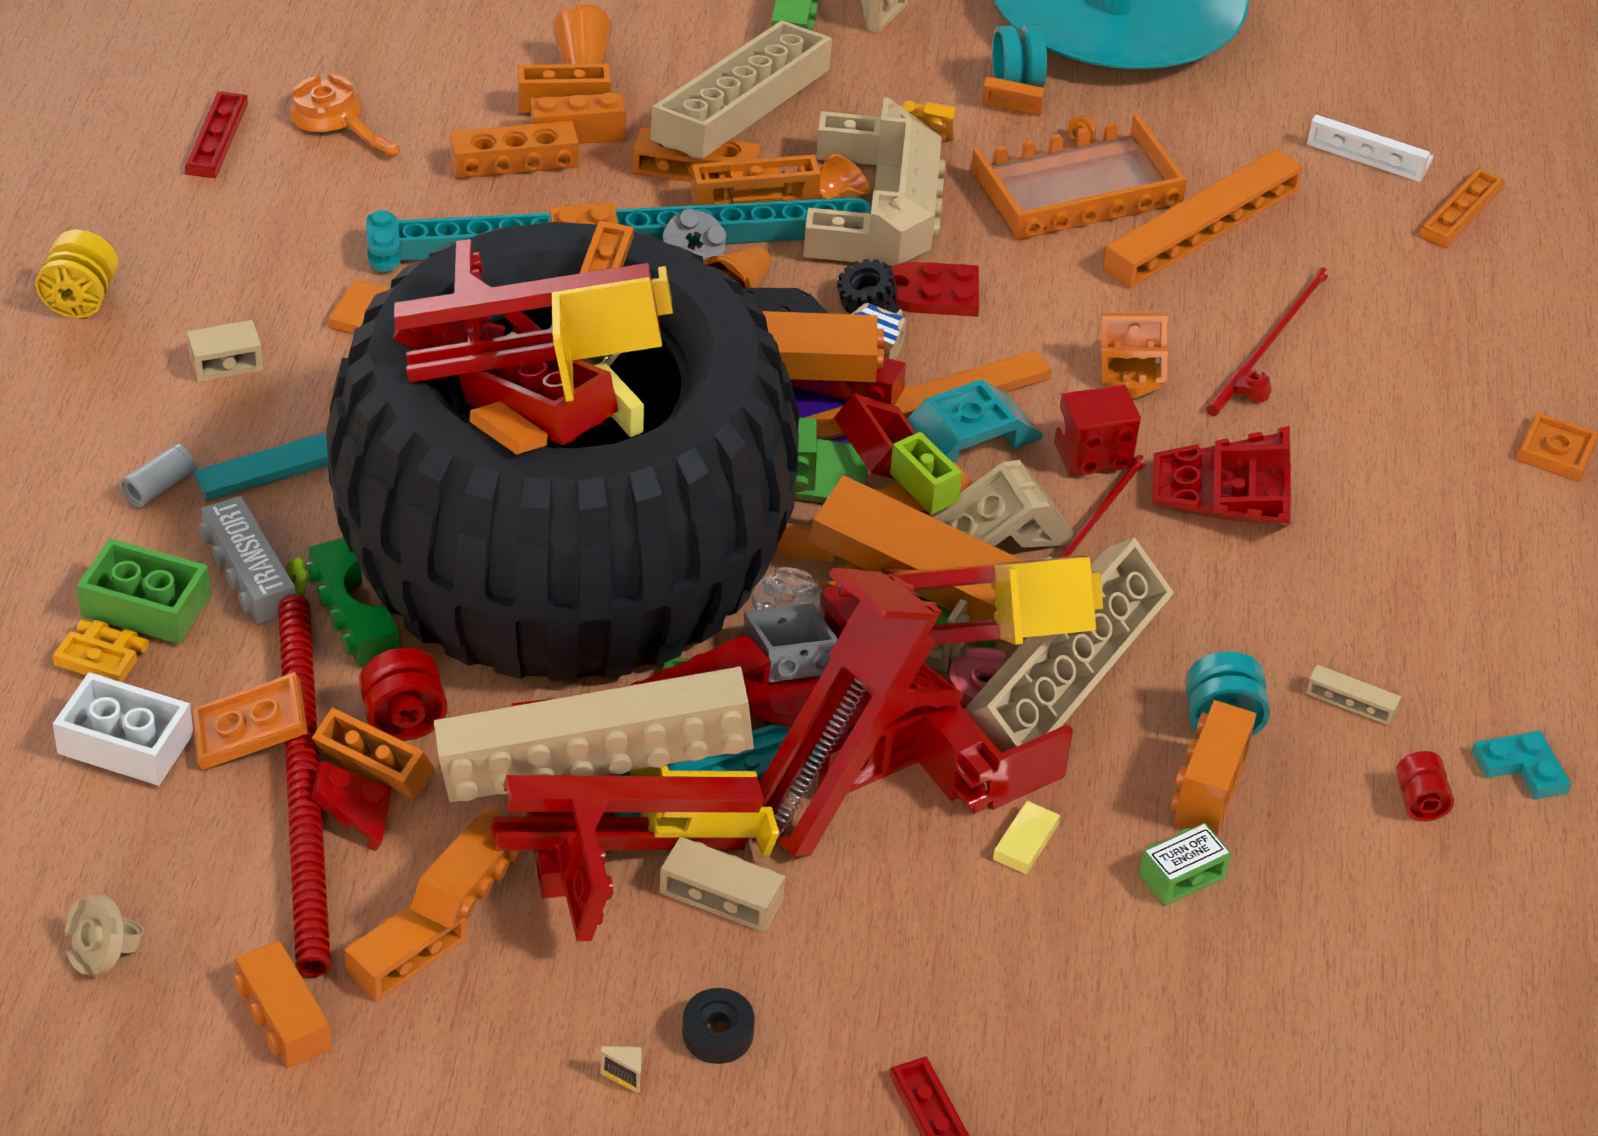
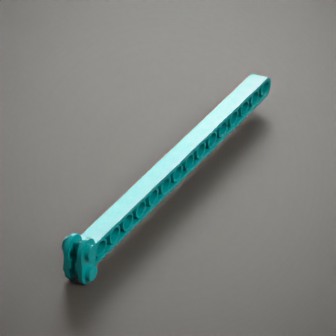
[366,197,871,273]

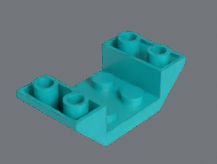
[907,379,1043,464]

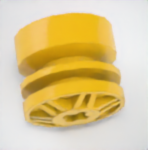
[35,229,119,319]

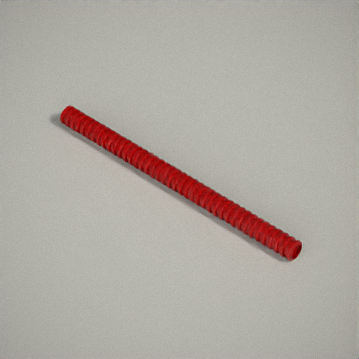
[278,595,331,977]

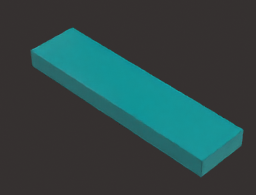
[194,433,328,501]

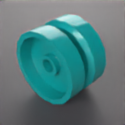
[992,24,1047,88]
[1185,651,1270,736]

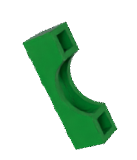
[305,537,400,668]

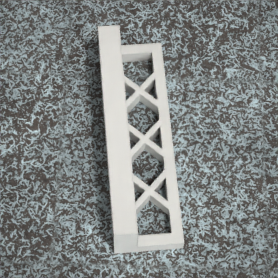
[1307,115,1433,182]

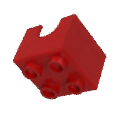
[1054,385,1141,476]

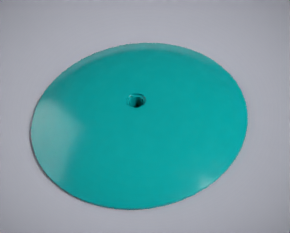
[994,0,1249,69]

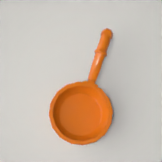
[289,74,400,157]

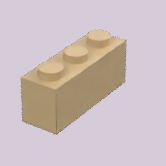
[660,837,785,933]

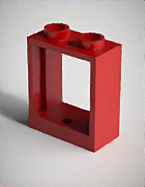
[834,393,916,479]

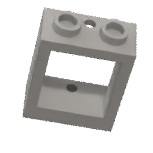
[744,603,838,682]

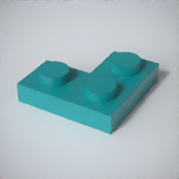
[1472,730,1571,800]

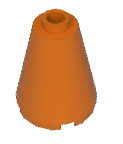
[552,4,612,64]
[703,245,772,294]

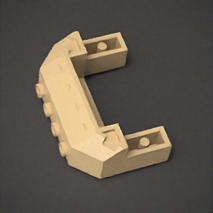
[803,97,946,266]

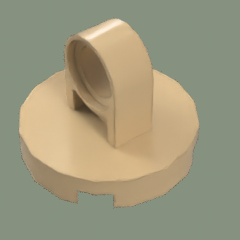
[65,895,144,974]

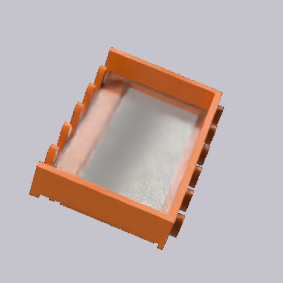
[970,114,1187,240]

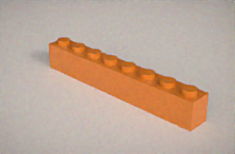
[1102,149,1303,289]

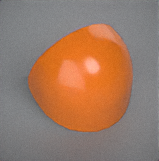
[819,154,871,199]

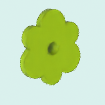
[286,557,309,596]

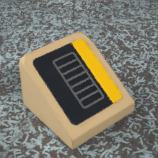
[600,1046,642,1093]

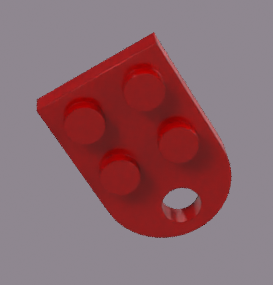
[891,262,979,317]

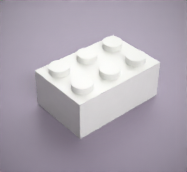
[53,672,194,786]

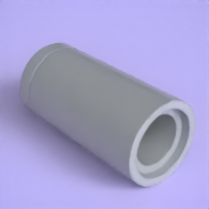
[120,443,196,508]

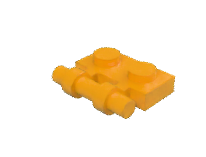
[901,101,956,141]
[53,619,149,682]

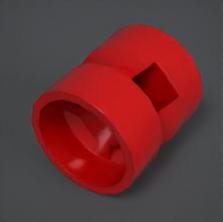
[1396,751,1454,821]

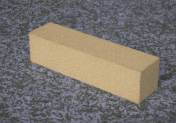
[1306,664,1402,726]

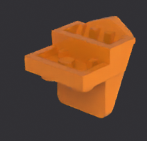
[1101,312,1168,400]

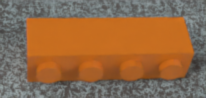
[410,807,523,930]

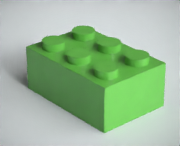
[77,538,211,644]

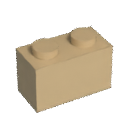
[187,320,263,382]

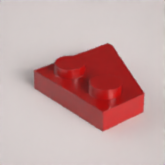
[311,761,392,851]

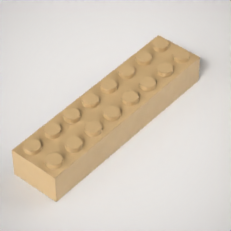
[650,20,832,159]
[964,537,1174,753]
[434,666,754,803]

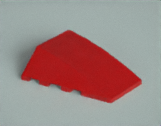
[1152,426,1291,525]

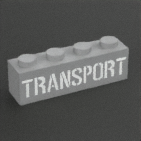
[198,496,296,625]

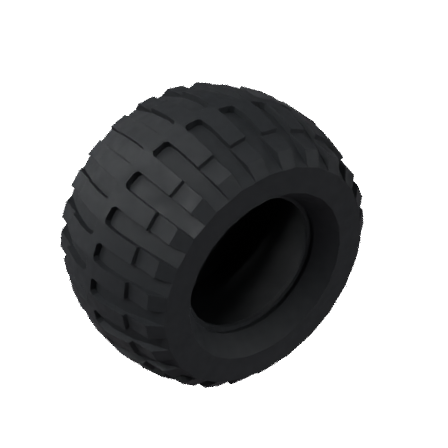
[326,222,799,682]

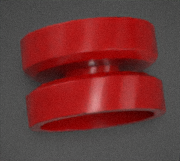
[359,648,448,741]

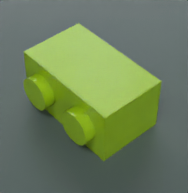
[890,431,962,515]

